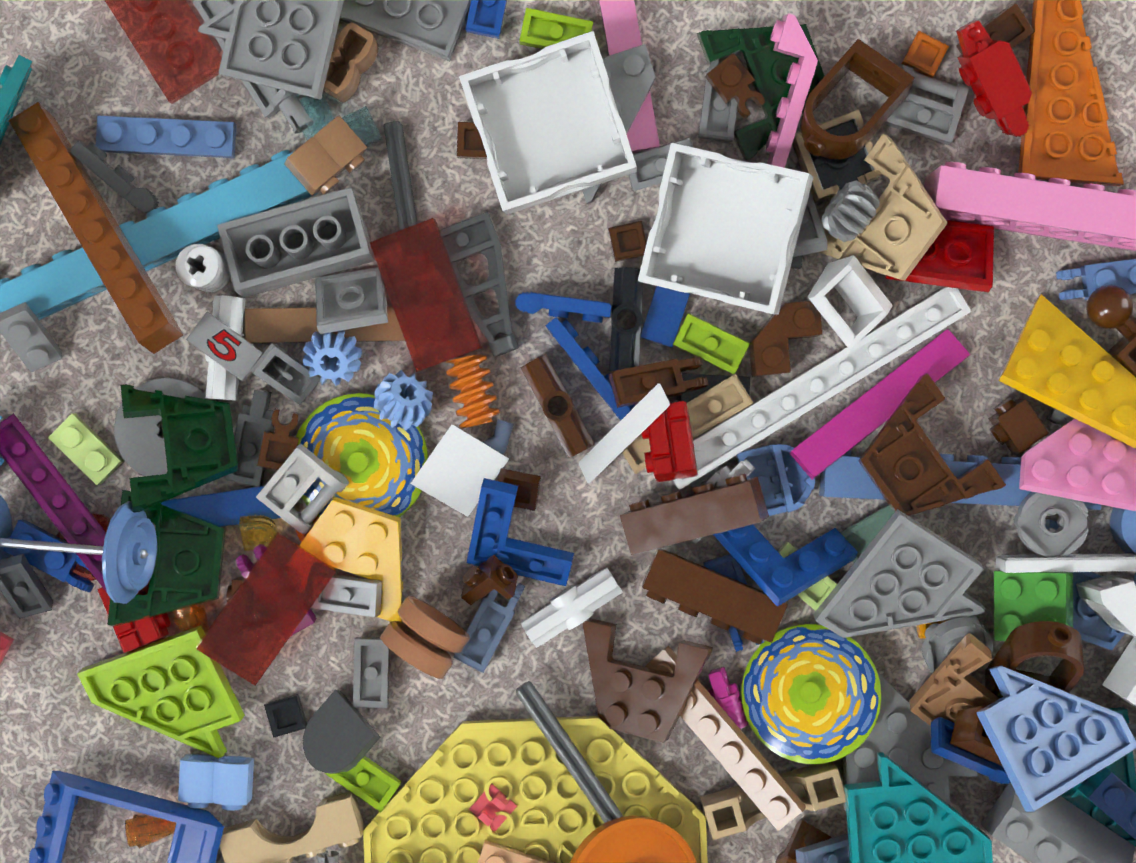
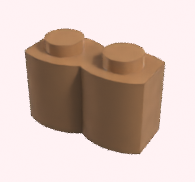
[323,22,379,103]
[284,115,367,196]

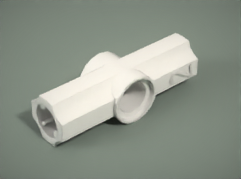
[205,295,246,401]
[521,567,623,648]

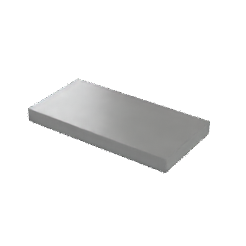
[339,0,471,62]

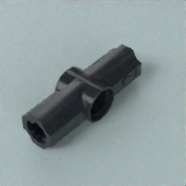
[609,267,644,371]

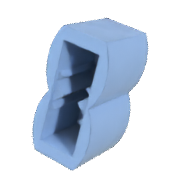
[178,754,254,811]

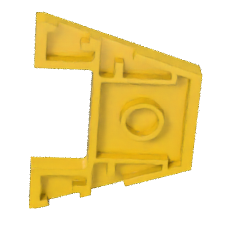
[283,497,403,622]

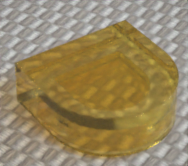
[239,515,277,551]

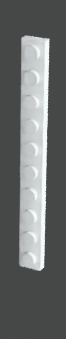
[672,287,971,490]

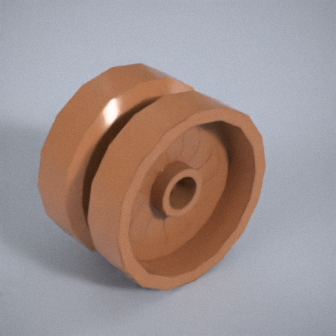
[380,595,470,679]

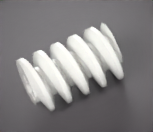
[176,244,231,293]

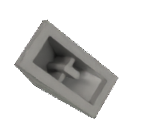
[250,344,320,405]

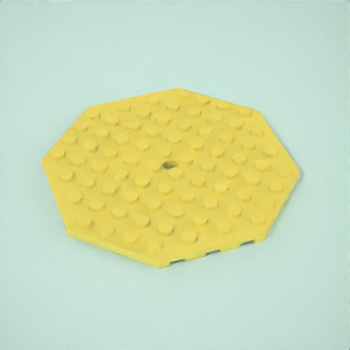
[363,716,708,863]

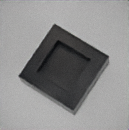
[264,694,307,738]

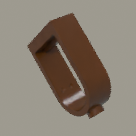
[800,39,915,159]
[985,621,1084,698]

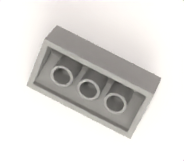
[217,187,376,298]
[981,783,1135,863]

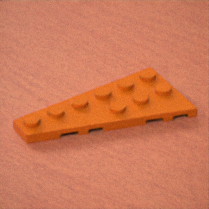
[1018,0,1124,186]

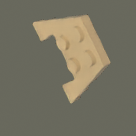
[819,134,947,281]

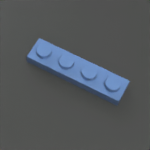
[96,116,236,158]

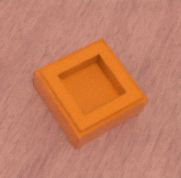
[901,31,949,78]

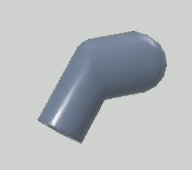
[481,419,514,454]

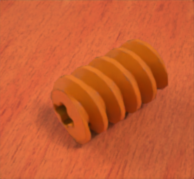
[445,354,500,429]

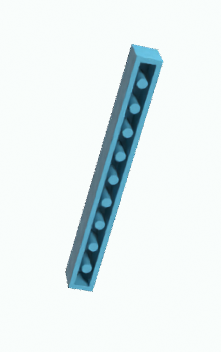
[0,150,318,320]

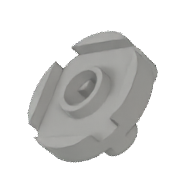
[1014,492,1089,557]
[922,615,993,674]

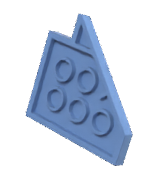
[976,666,1136,812]

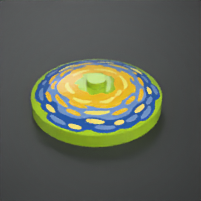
[296,393,429,517]
[741,624,881,764]

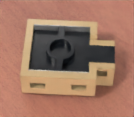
[792,110,883,203]

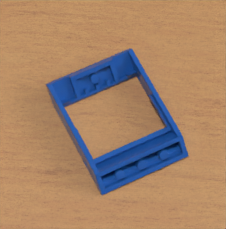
[29,771,224,863]

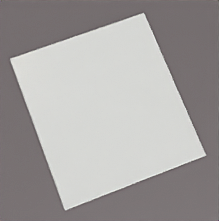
[410,424,509,517]

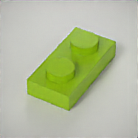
[519,8,593,49]
[673,313,751,374]
[324,756,402,812]

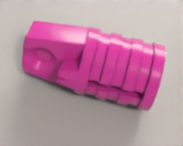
[707,667,749,729]

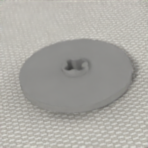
[114,378,210,476]

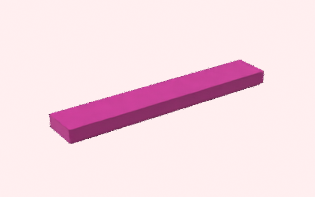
[790,329,970,480]

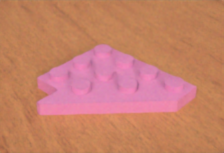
[1019,418,1136,511]

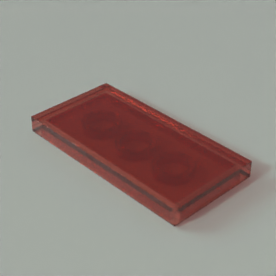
[105,0,222,104]
[370,218,482,372]
[196,532,336,686]

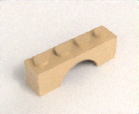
[700,762,846,840]
[220,791,365,863]

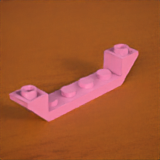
[766,13,818,168]

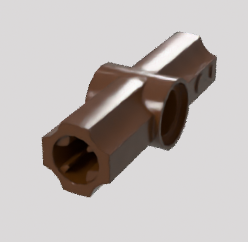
[520,354,595,458]

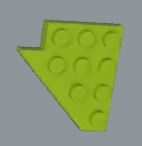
[77,625,245,758]

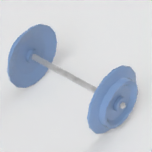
[0,495,157,604]

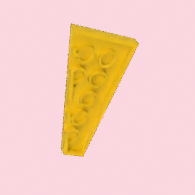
[998,294,1136,448]

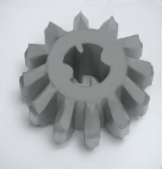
[821,180,880,242]

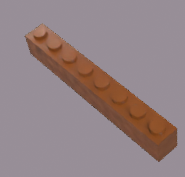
[8,102,183,354]

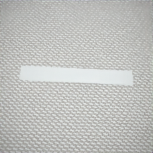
[579,384,670,484]

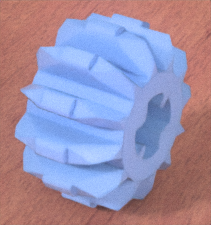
[303,330,362,386]
[374,370,433,431]

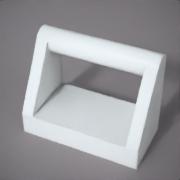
[808,255,893,348]
[1076,575,1136,637]

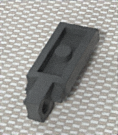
[226,389,274,487]

